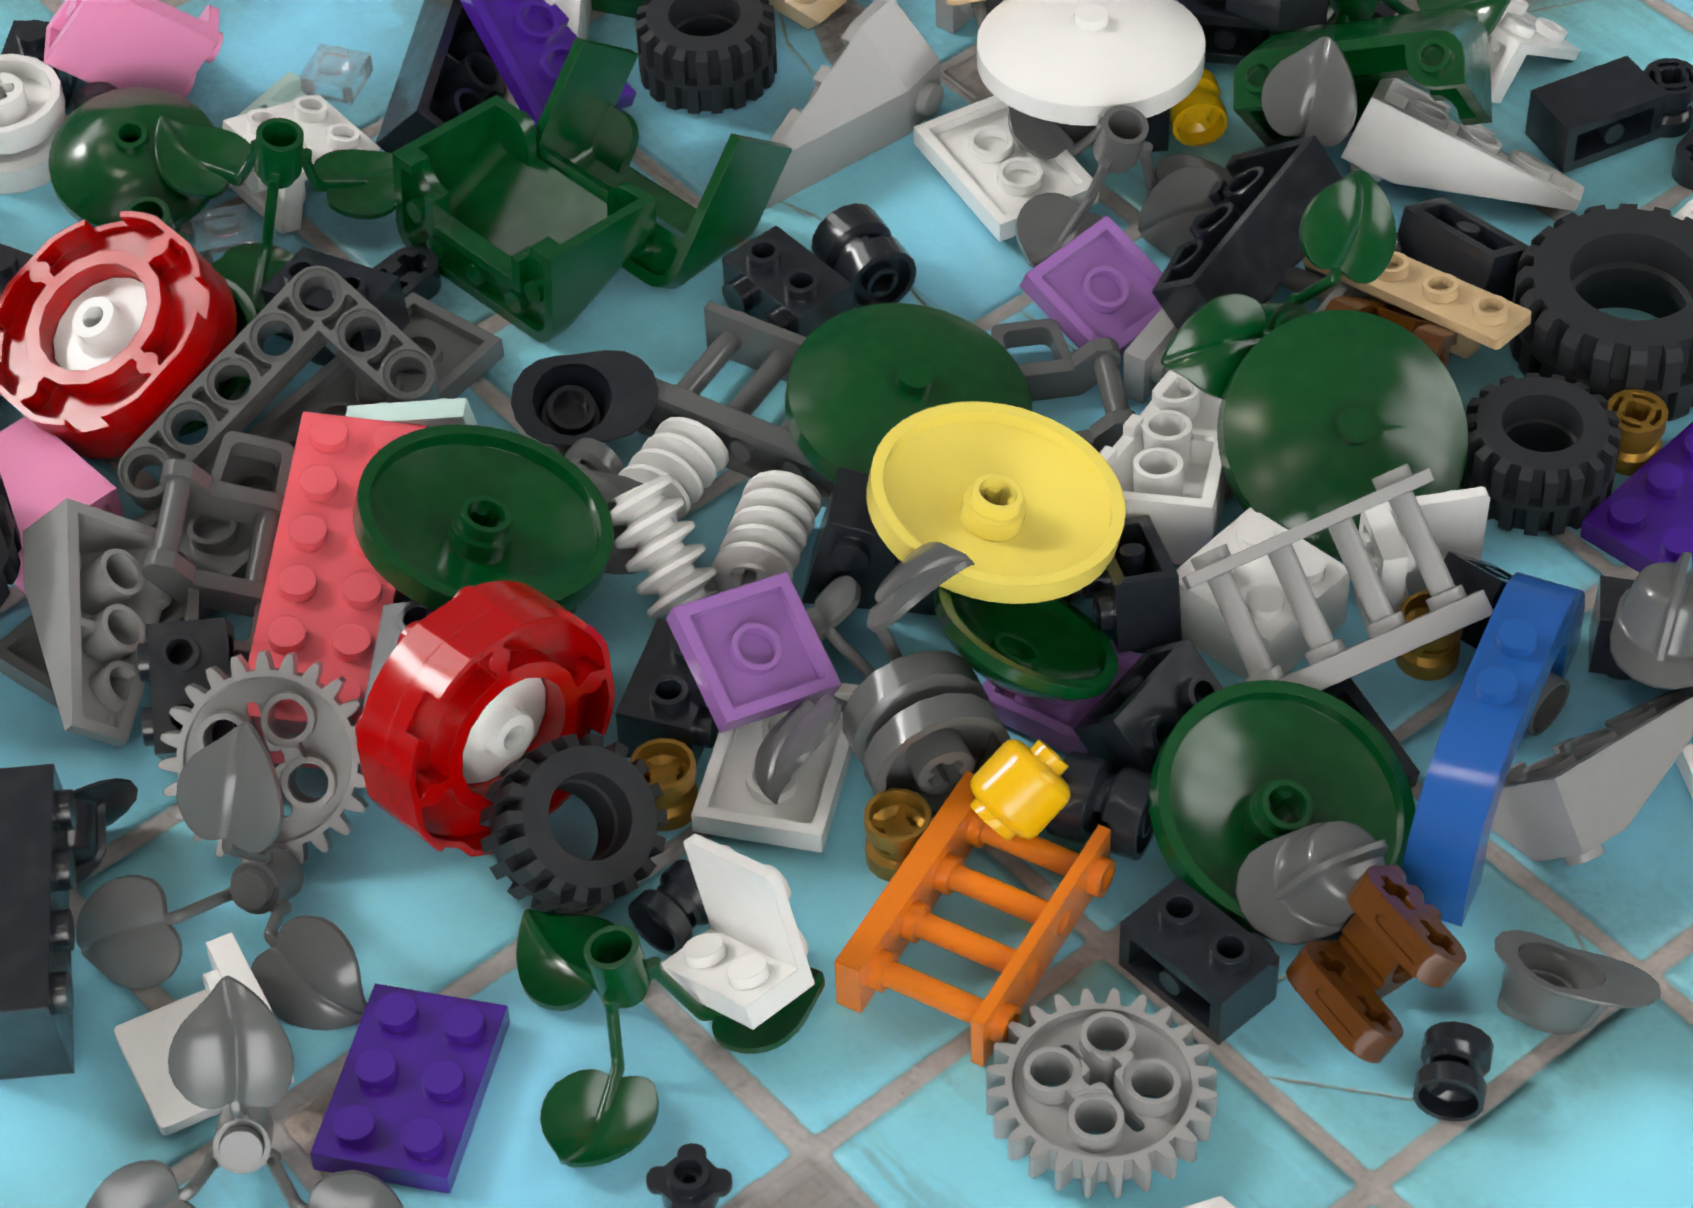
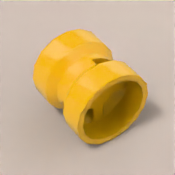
[1170,69,1228,147]

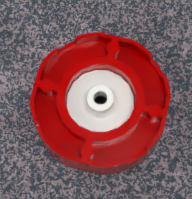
[0,211,237,459]
[355,580,615,857]

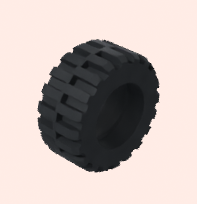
[1509,203,1693,422]

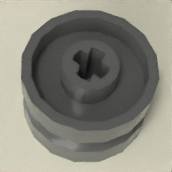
[843,651,1011,818]

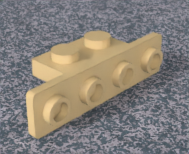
[1303,251,1531,359]

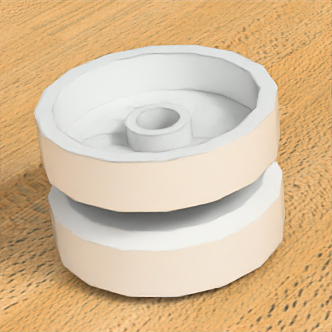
[0,54,68,195]

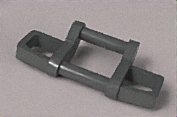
[991,318,1137,453]
[142,431,294,662]

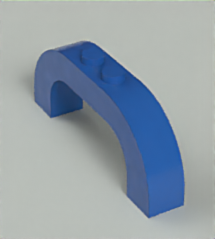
[1402,572,1585,927]

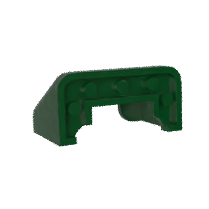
[1233,9,1492,147]
[392,95,656,342]

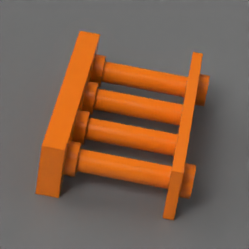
[834,771,1116,1067]

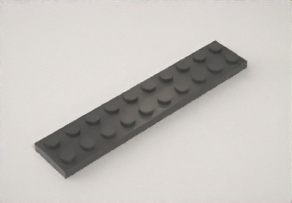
[0,292,504,708]

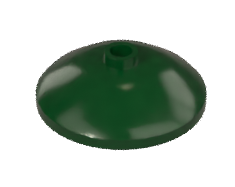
[48,87,214,228]
[934,586,1119,702]

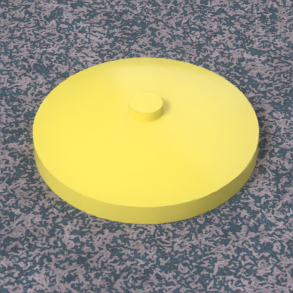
[866,401,1126,604]

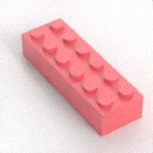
[247,412,427,770]

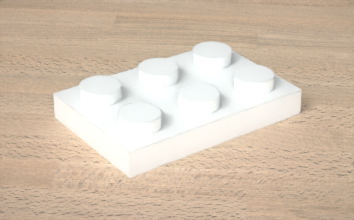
[913,95,1099,242]
[691,683,859,853]

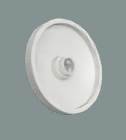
[977,0,1206,126]

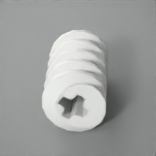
[618,417,729,522]
[712,470,822,592]
[608,474,720,618]

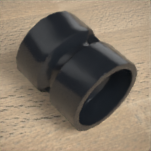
[811,203,917,308]
[1046,750,1154,861]

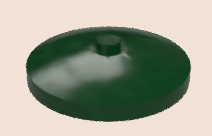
[785,303,1032,483]
[1217,309,1468,561]
[353,424,614,611]
[1149,680,1415,940]

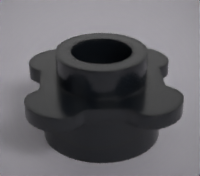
[646,1143,733,1208]

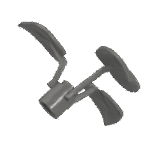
[1138,36,1401,283]
[1008,105,1231,268]
[754,542,975,805]
[76,722,367,1030]
[85,976,404,1208]

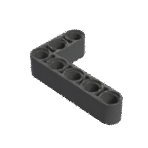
[117,265,440,511]

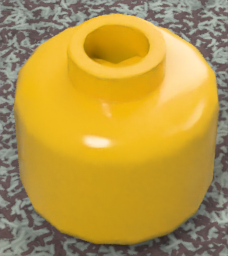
[970,739,1071,841]

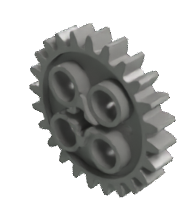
[158,650,369,864]
[986,988,1218,1198]

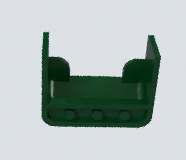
[536,38,792,289]

